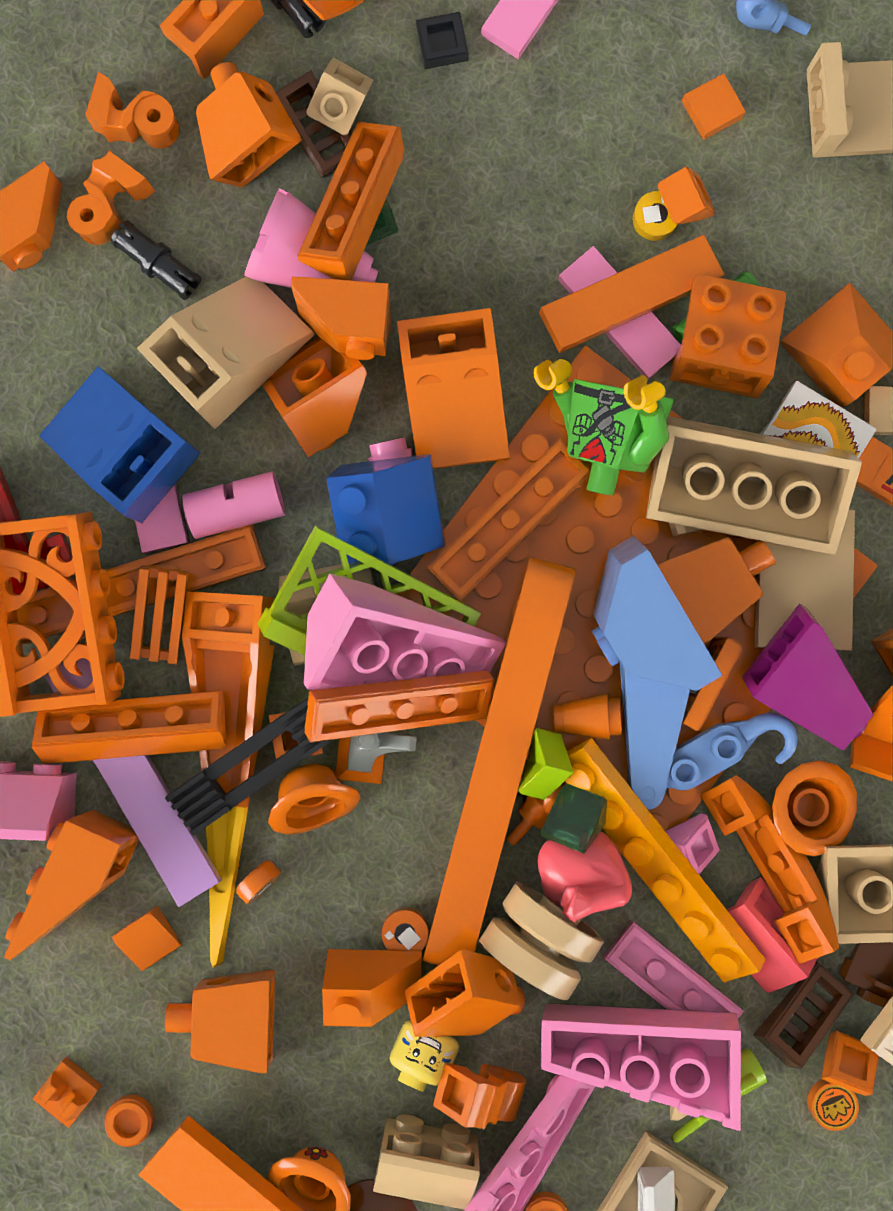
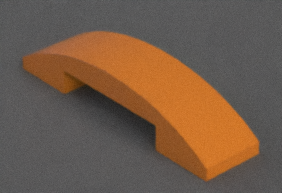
[701,775,839,964]

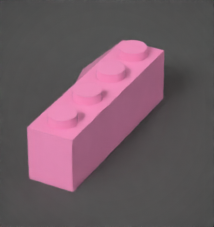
[541,1004,741,1131]

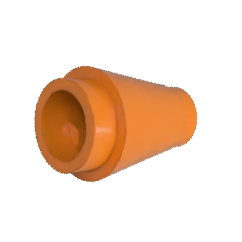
[554,693,623,740]

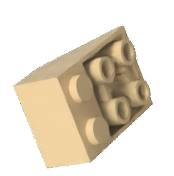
[137,277,315,429]

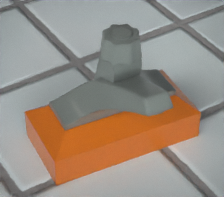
[336,730,417,784]

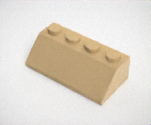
[646,416,862,555]

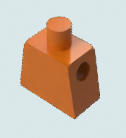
[196,62,302,188]
[657,537,776,644]
[404,950,525,1037]
[165,970,276,1073]

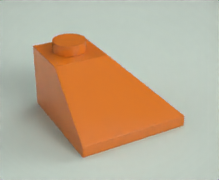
[291,276,392,360]
[780,283,893,408]
[262,337,367,458]

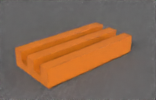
[130,565,189,665]

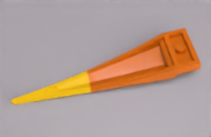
[182,591,275,968]

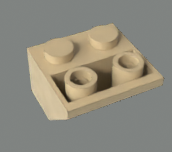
[373,1114,480,1210]

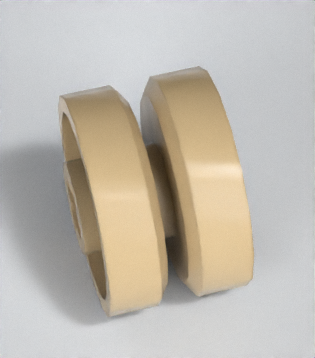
[479,881,604,1000]

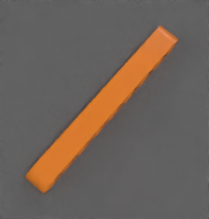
[423,557,576,966]

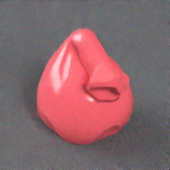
[538,823,632,922]

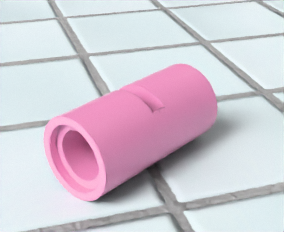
[182,471,286,539]

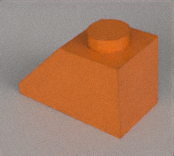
[0,161,63,272]
[322,949,422,1027]

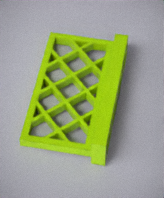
[257,526,481,656]

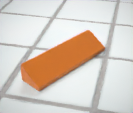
[297,122,404,281]
[31,691,227,764]

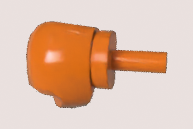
[506,782,575,846]

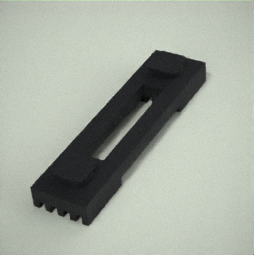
[165,697,333,836]

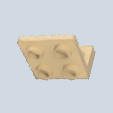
[807,42,893,158]

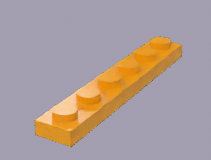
[565,738,766,983]

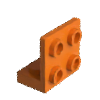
[669,274,786,399]

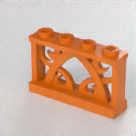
[0,511,125,717]

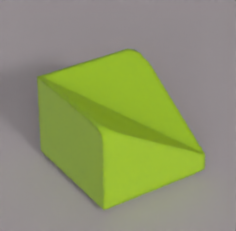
[519,728,574,800]

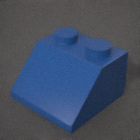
[326,454,445,565]

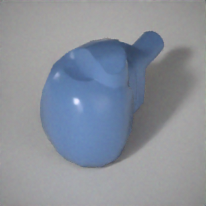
[736,0,811,36]

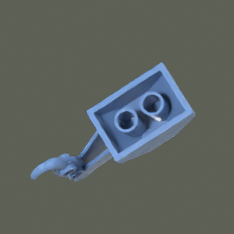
[592,535,798,809]

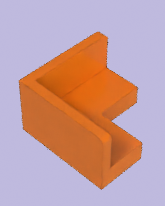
[160,0,264,80]

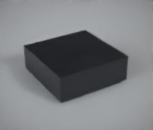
[416,11,469,69]

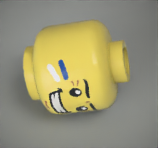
[390,1020,459,1092]

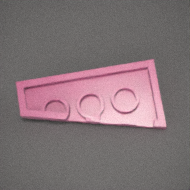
[464,1074,595,1211]

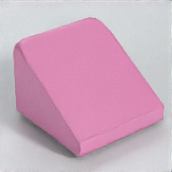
[665,813,720,874]

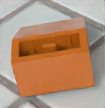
[397,308,510,469]
[3,810,139,960]

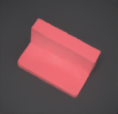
[727,877,818,993]

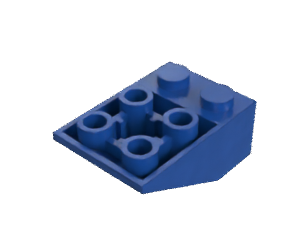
[39,366,201,523]

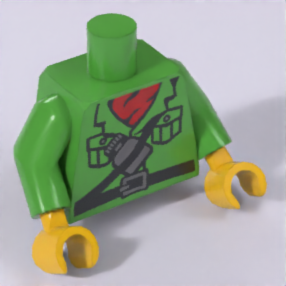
[534,359,674,495]

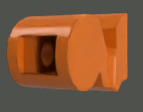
[85,72,180,149]
[67,151,156,245]
[433,1063,527,1129]

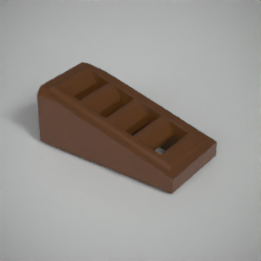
[276,70,351,178]
[753,962,854,1069]

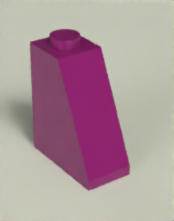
[742,603,874,751]

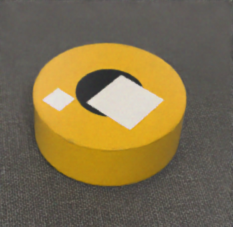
[633,191,678,241]

